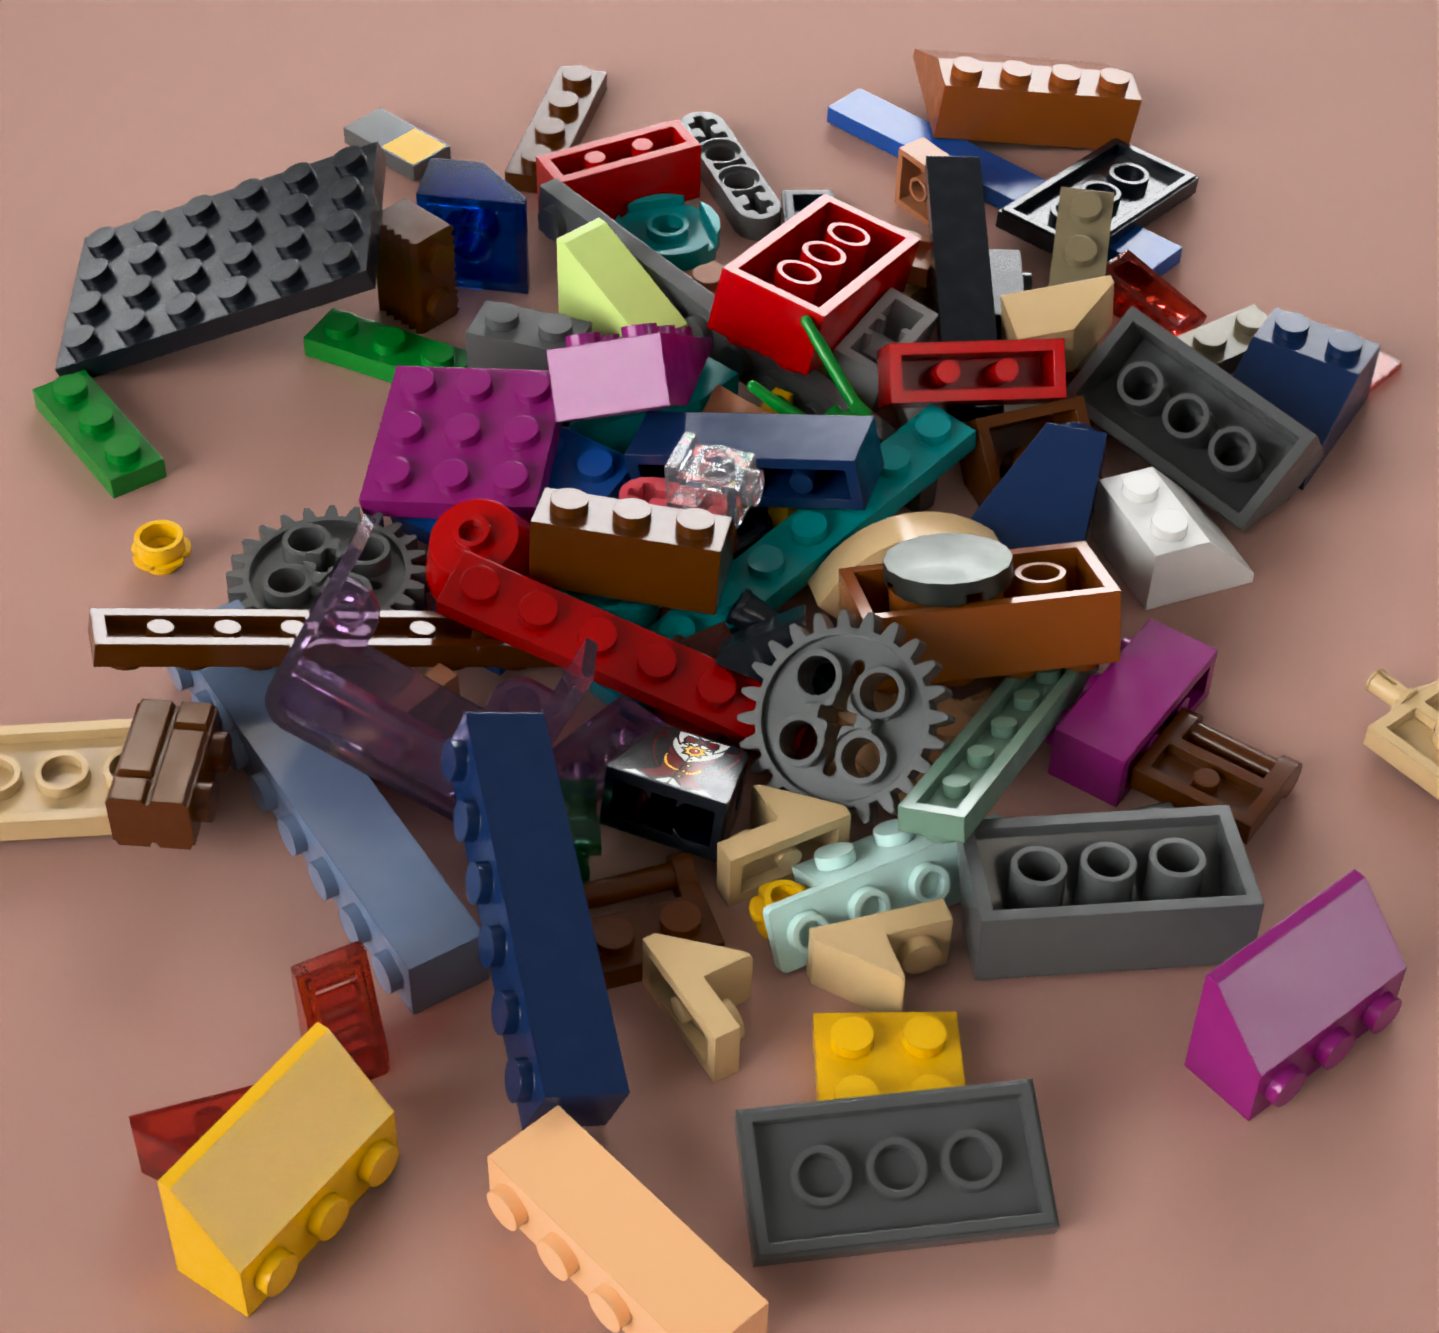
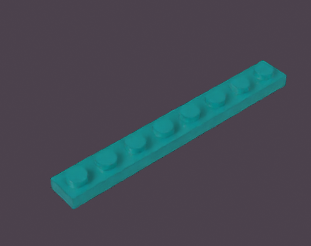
[588,404,976,725]

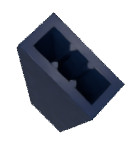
[970,422,1107,549]

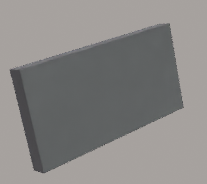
[733,1079,1060,1267]

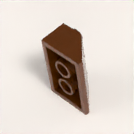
[529,487,738,615]

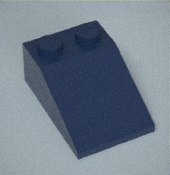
[1233,308,1381,490]

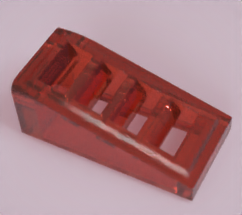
[1105,250,1207,336]
[290,940,390,1080]

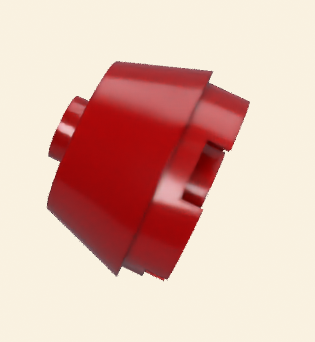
[425,499,530,601]

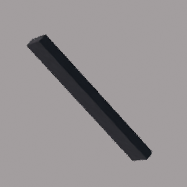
[924,156,1004,422]

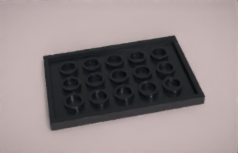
[55,141,387,378]

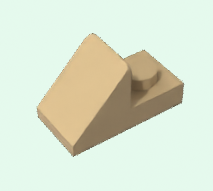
[716,785,851,906]
[806,898,953,1012]
[642,933,753,1083]

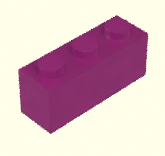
[1046,618,1218,807]

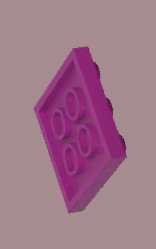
[359,365,563,522]

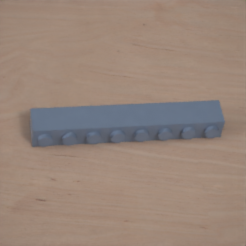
[167,599,488,1015]

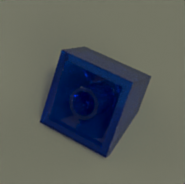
[416,157,530,294]

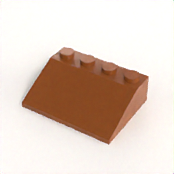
[913,49,1142,149]

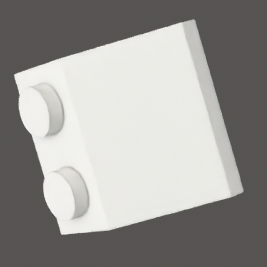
[1090,467,1254,610]

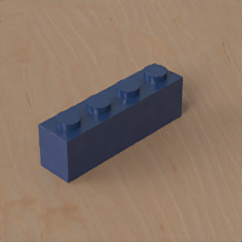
[624,411,884,510]

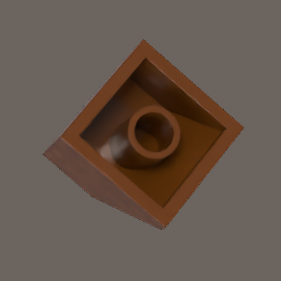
[959,395,1103,513]

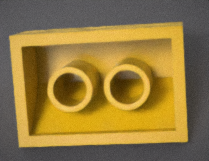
[157,1022,399,1317]

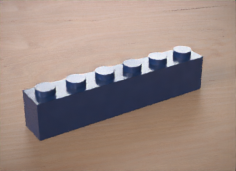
[441,712,630,1131]

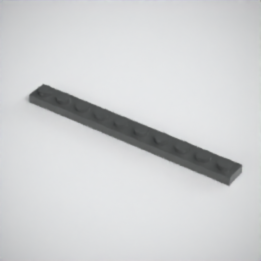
[538,178,938,512]

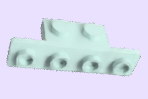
[762,814,1005,973]

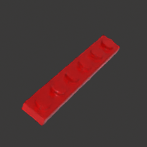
[436,550,808,754]

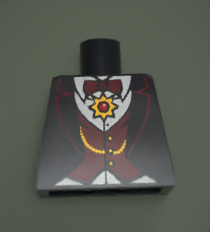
[599,727,749,862]

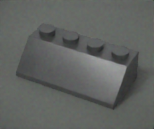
[1061,306,1325,532]
[957,805,1264,980]

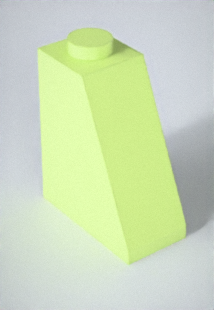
[556,218,688,337]

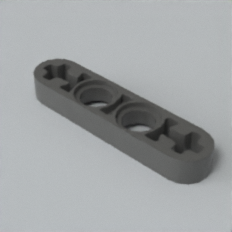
[681,111,782,241]

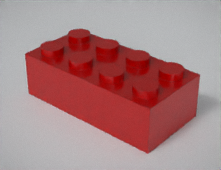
[707,194,921,376]

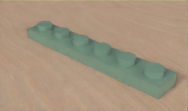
[898,666,1099,843]

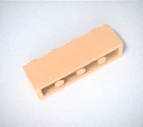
[487,1105,769,1333]

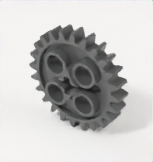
[226,505,430,611]
[737,609,955,827]

